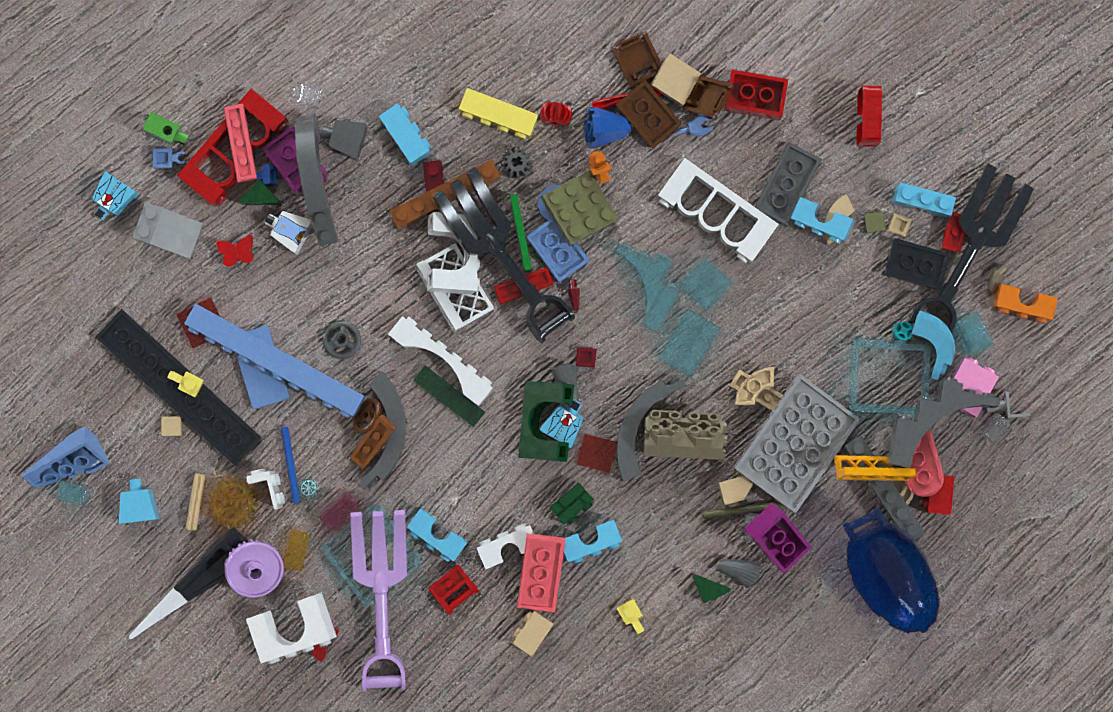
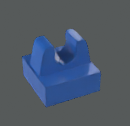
[256,164,279,186]

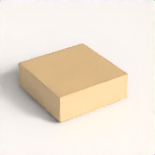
[887,213,912,238]
[161,416,182,436]

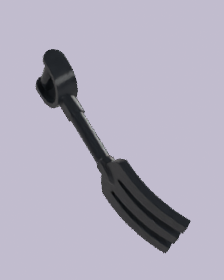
[907,163,1034,333]
[432,167,575,343]

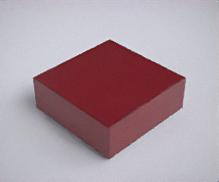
[576,347,597,368]

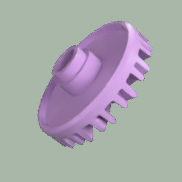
[225,539,284,598]

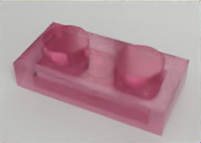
[318,491,360,531]

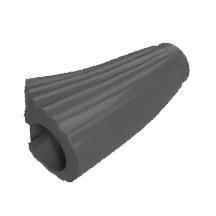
[551,363,579,406]
[717,559,761,588]

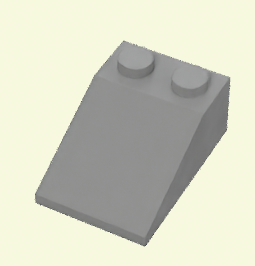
[132,202,203,259]

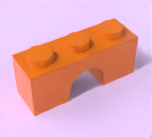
[992,284,1058,324]

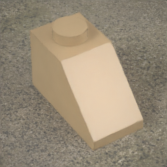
[718,476,753,508]

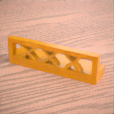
[834,455,916,481]

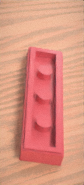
[224,103,257,183]

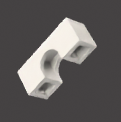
[477,523,534,569]

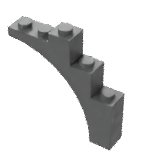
[887,378,1000,468]

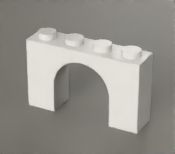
[427,212,480,294]
[246,592,337,664]

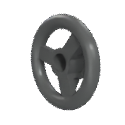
[323,321,361,359]

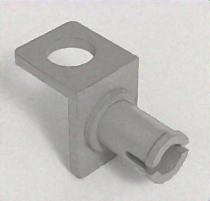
[987,392,1030,418]

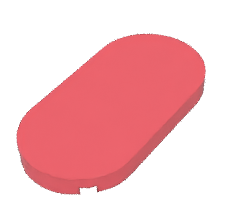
[904,429,944,497]

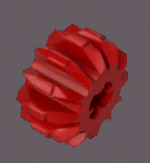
[540,102,572,127]

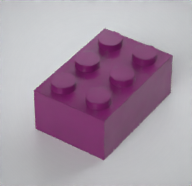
[744,503,812,574]

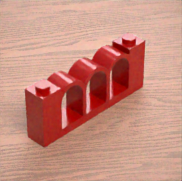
[177,89,289,207]

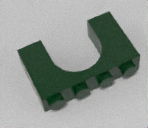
[518,381,574,462]

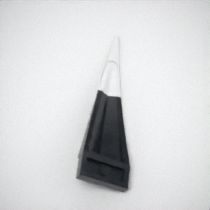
[129,527,249,639]

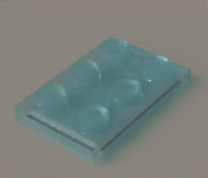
[658,308,721,377]

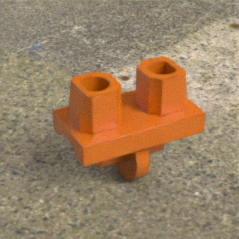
[588,151,611,184]

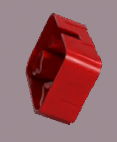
[856,85,882,147]

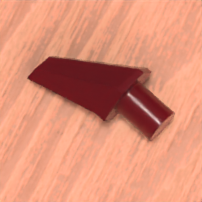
[568,279,580,311]

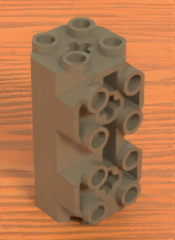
[643,410,727,460]

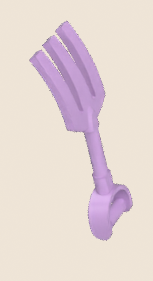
[351,510,407,692]

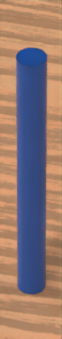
[281,427,300,504]

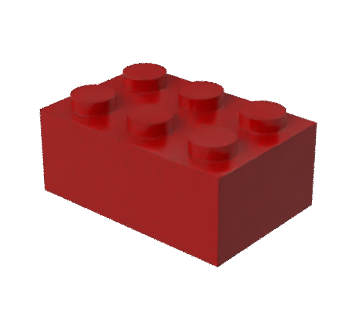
[724,69,789,121]

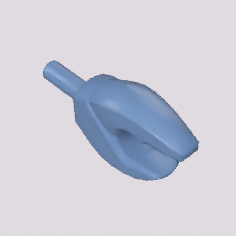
[675,116,713,136]

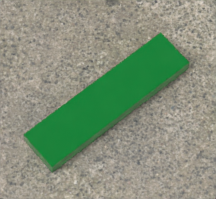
[510,194,532,272]

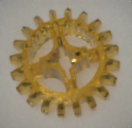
[207,477,260,529]

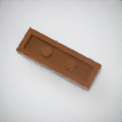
[350,415,397,470]

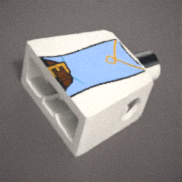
[265,211,313,255]

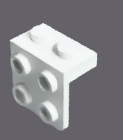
[246,469,285,510]

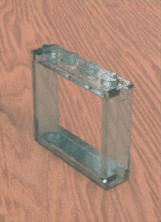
[848,338,931,415]
[320,504,423,608]

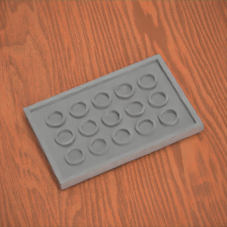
[733,374,860,513]

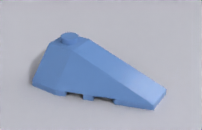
[22,426,109,488]

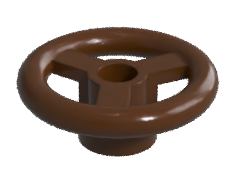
[353,398,381,434]

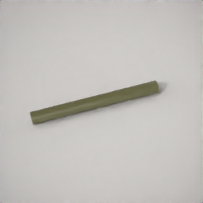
[703,501,780,519]

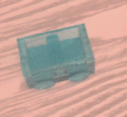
[954,311,995,356]

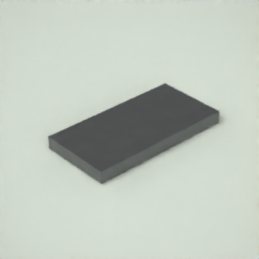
[755,142,822,227]

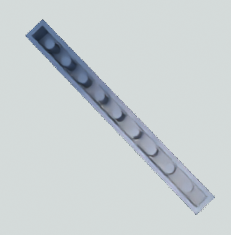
[184,304,366,418]

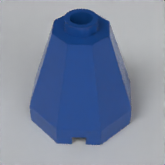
[584,108,631,148]

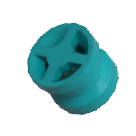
[892,321,913,342]

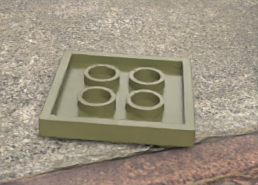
[540,170,618,247]

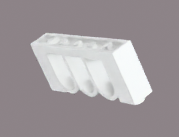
[657,158,779,263]

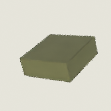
[863,211,886,234]

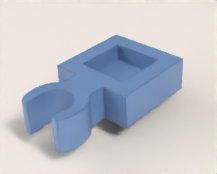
[153,148,187,169]

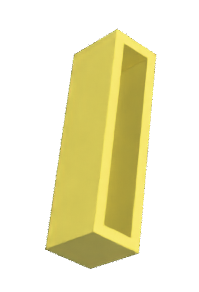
[459,88,538,140]

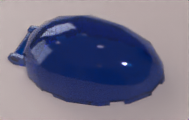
[843,507,940,634]

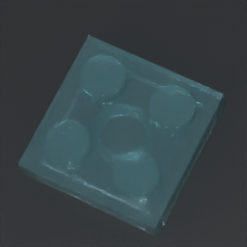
[679,257,733,311]

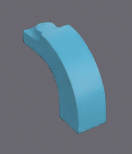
[912,311,955,380]

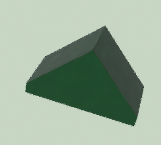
[240,180,281,205]
[692,573,731,603]

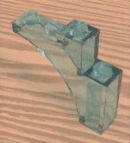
[615,242,680,333]

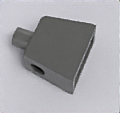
[320,120,368,161]

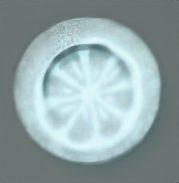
[298,478,318,498]

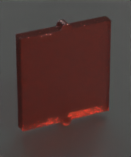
[577,434,617,473]

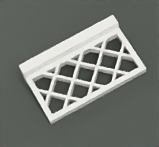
[415,244,494,333]

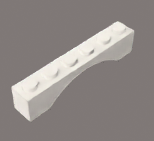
[388,316,493,406]

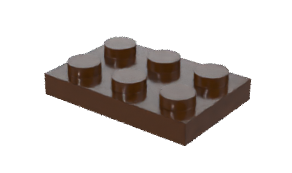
[616,80,682,148]

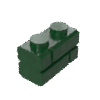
[550,482,594,525]

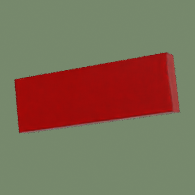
[493,267,554,305]

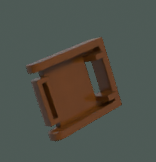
[611,31,662,89]
[682,76,734,120]

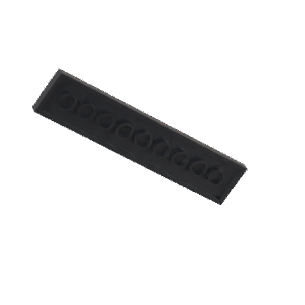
[96,309,262,466]

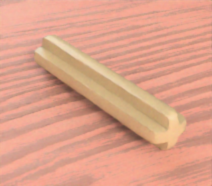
[186,473,205,531]

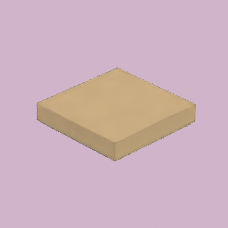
[651,53,701,106]

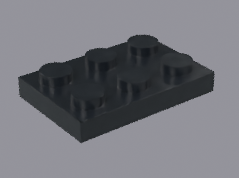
[884,238,950,291]

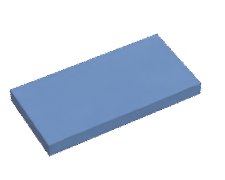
[236,325,290,410]

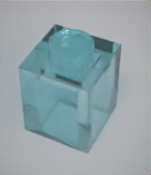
[56,481,89,505]

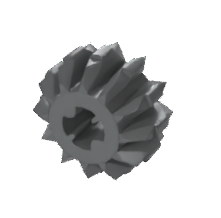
[501,147,533,180]

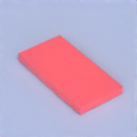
[517,533,565,612]

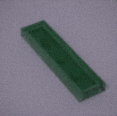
[414,365,486,427]

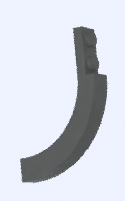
[295,113,339,246]

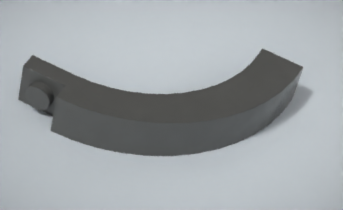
[358,372,406,489]
[617,378,686,482]

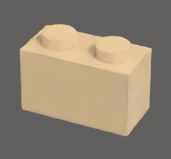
[512,610,554,656]

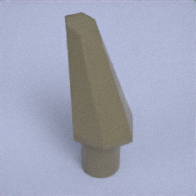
[987,264,1008,294]

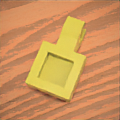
[167,371,204,397]
[617,599,645,634]

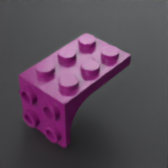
[262,126,329,197]

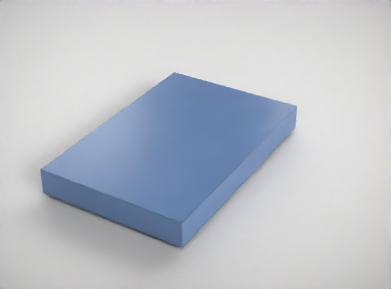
[526,218,590,283]

